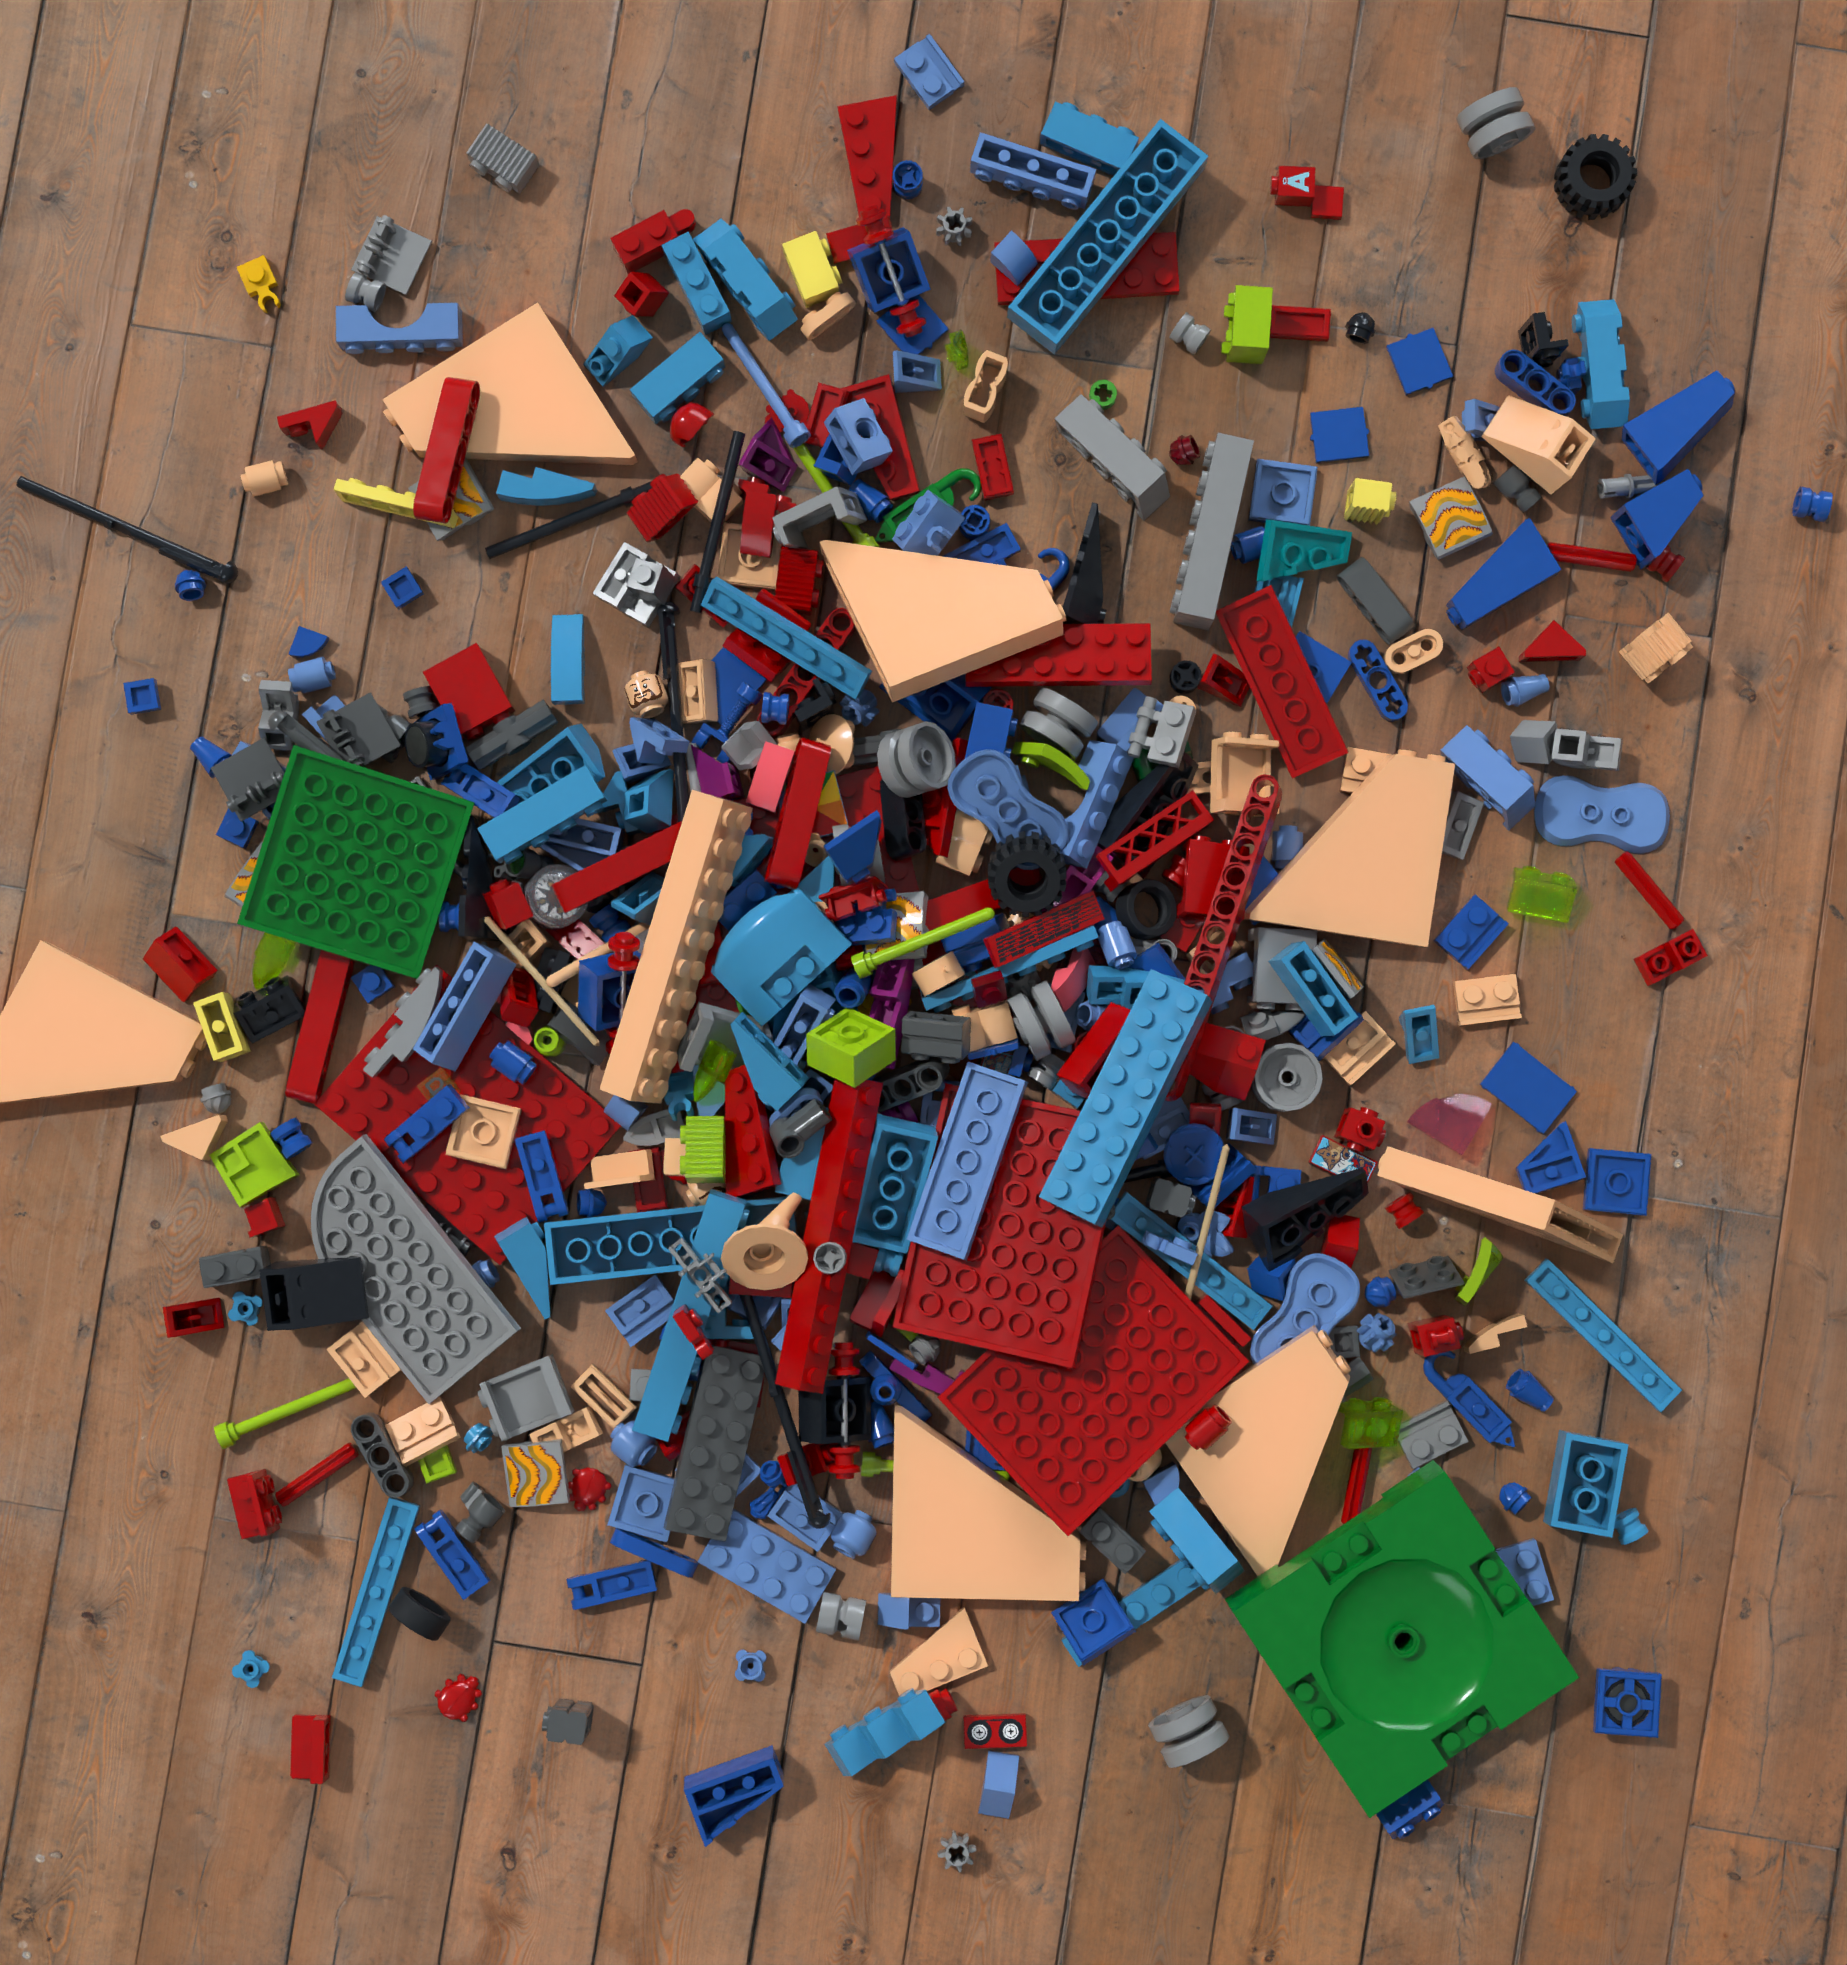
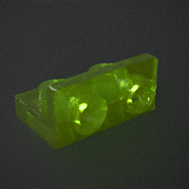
[1506,866,1577,923]
[1338,1397,1403,1449]

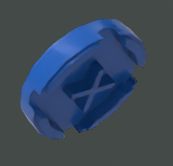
[1163,1123,1224,1186]

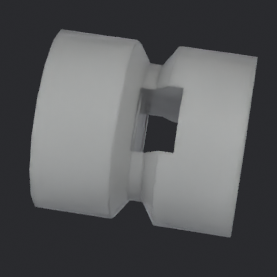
[816,1592,867,1641]

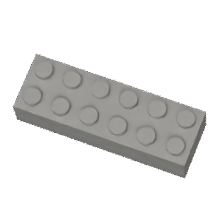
[1169,433,1254,631]

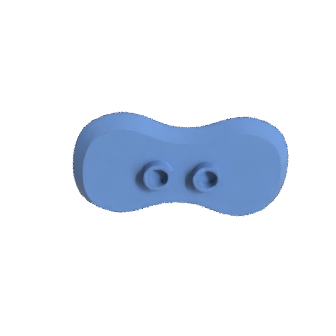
[947,749,1069,870]
[1534,775,1670,854]
[1250,1253,1360,1364]

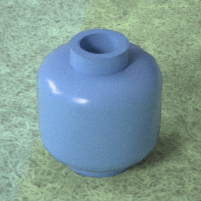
[610,1420,657,1467]
[831,1510,877,1559]

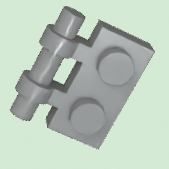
[1128,696,1197,768]

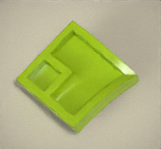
[1012,742,1090,790]
[209,1122,300,1208]
[1455,1237,1503,1307]

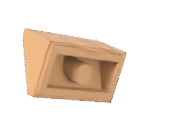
[678,659,718,724]

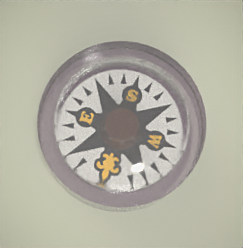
[523,864,589,930]

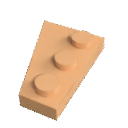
[890,1606,988,1696]

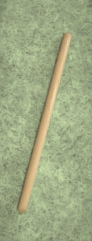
[484,917,600,1046]
[1185,1144,1230,1300]

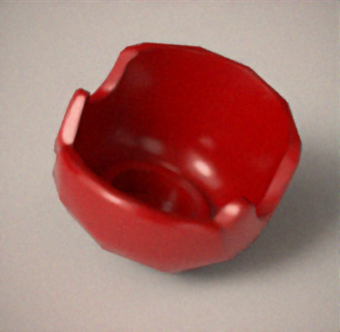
[670,402,714,447]

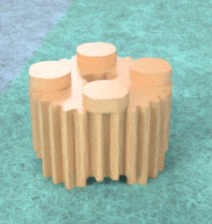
[1619,612,1693,683]

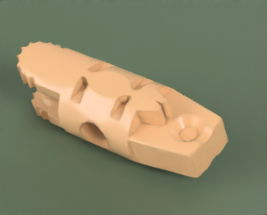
[1438,416,1493,489]

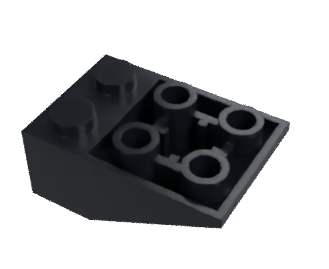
[259,1257,369,1331]

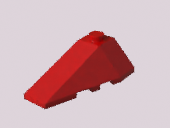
[1190,1023,1266,1101]

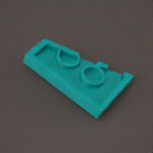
[1256,519,1352,581]

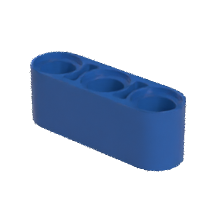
[1495,349,1576,417]

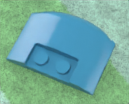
[711,889,852,1027]

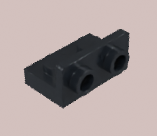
[1518,312,1569,368]
[794,678,837,731]
[534,947,575,1015]
[233,975,306,1044]

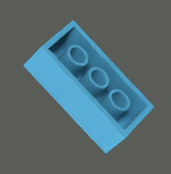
[852,1114,938,1254]

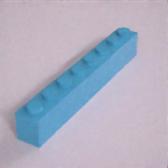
[632,1189,750,1442]

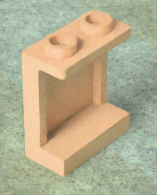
[1210,732,1279,817]

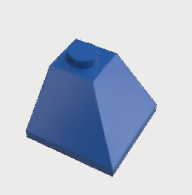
[824,810,881,884]

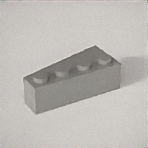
[1054,394,1170,521]

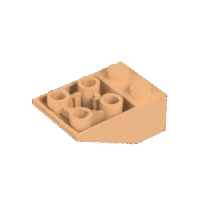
[1481,396,1596,494]

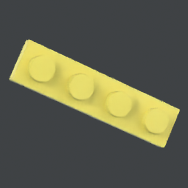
[333,478,458,528]

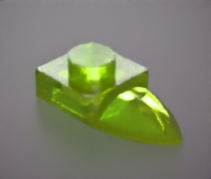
[944,329,969,371]
[252,933,297,990]
[693,1040,737,1102]

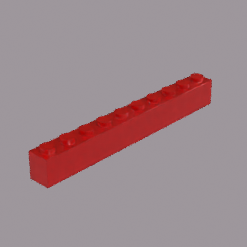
[775,1079,883,1394]

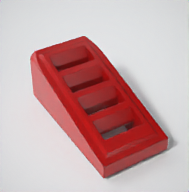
[500,967,538,1027]
[1215,1176,1254,1239]

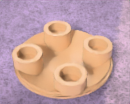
[809,714,855,774]

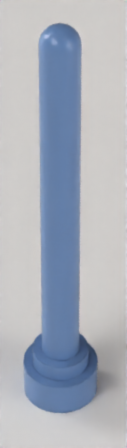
[722,323,811,448]

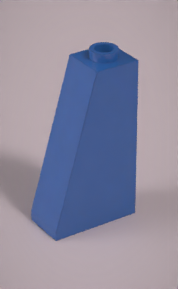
[1621,370,1735,485]
[1446,518,1561,630]

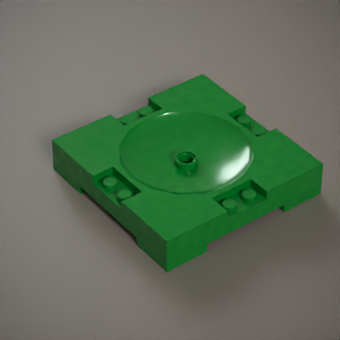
[1225,1460,1579,1818]

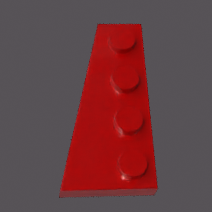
[837,95,897,218]
[841,374,920,501]
[725,1065,781,1198]

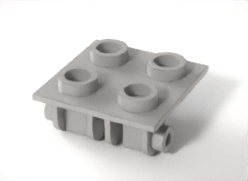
[351,215,432,295]

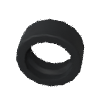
[1116,879,1177,940]
[389,1587,451,1641]

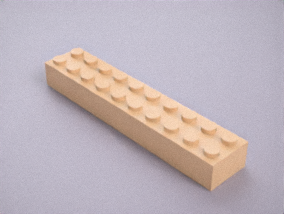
[600,790,753,1104]

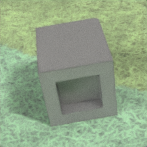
[1510,720,1558,764]
[721,721,777,770]

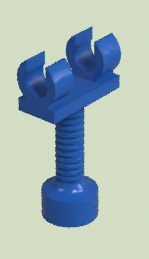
[691,682,763,763]

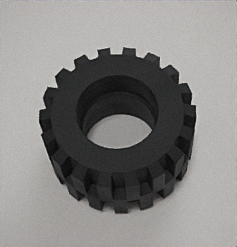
[1554,134,1637,220]
[988,831,1067,917]

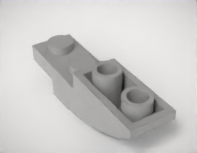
[363,967,443,1078]

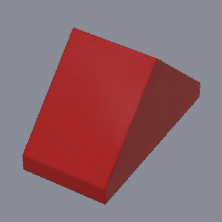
[1519,620,1586,662]
[1197,653,1250,707]
[1320,1215,1360,1269]
[163,1297,224,1338]

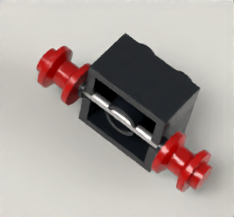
[798,1342,871,1479]

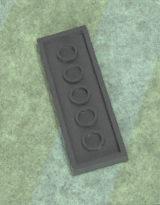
[663,1345,765,1541]

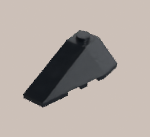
[1063,502,1107,624]
[1097,751,1199,879]
[458,815,510,941]
[1242,1168,1369,1272]

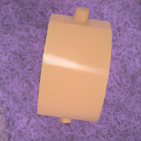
[912,951,965,997]

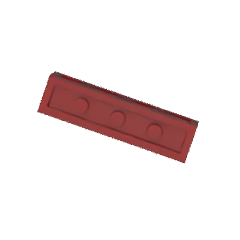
[1095,790,1214,892]

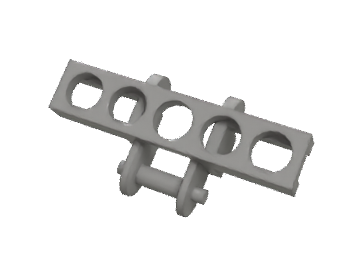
[668,1237,732,1313]

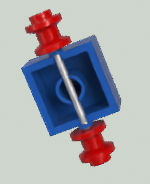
[847,205,931,337]
[578,932,641,1054]

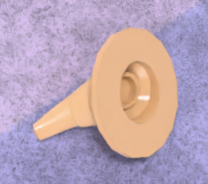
[721,1192,808,1290]

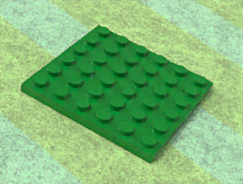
[237,745,475,979]

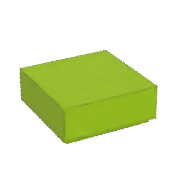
[418,1445,457,1484]

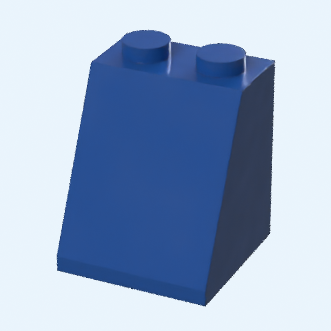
[1610,469,1704,570]

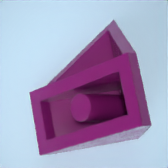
[738,417,798,492]
[691,745,745,801]

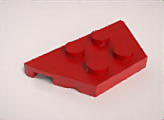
[922,738,968,858]

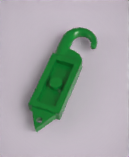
[875,468,982,543]

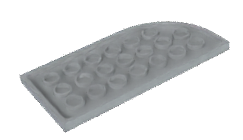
[311,1134,521,1404]

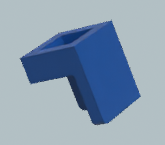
[814,434,858,486]
[1247,1256,1296,1301]

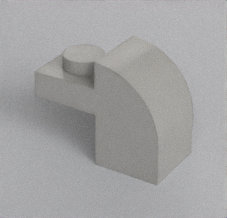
[258,680,299,750]
[1551,729,1623,771]

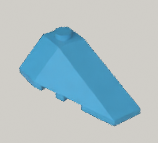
[497,723,606,804]

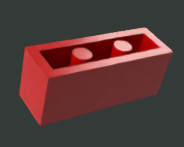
[1056,1002,1131,1099]

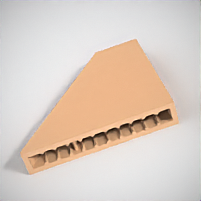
[382,302,638,465]
[820,540,1066,703]
[1244,749,1455,947]
[0,940,207,1104]
[1377,1146,1623,1263]
[1165,1325,1351,1576]
[891,1405,1086,1601]

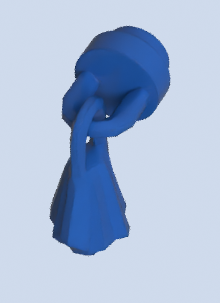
[749,1461,788,1519]

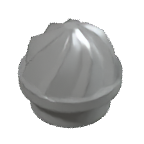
[200,1083,232,1114]
[909,1334,941,1365]

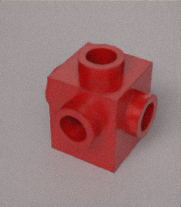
[1334,1107,1386,1154]

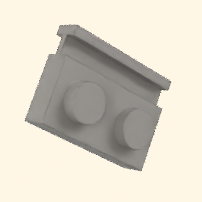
[1391,1400,1468,1469]

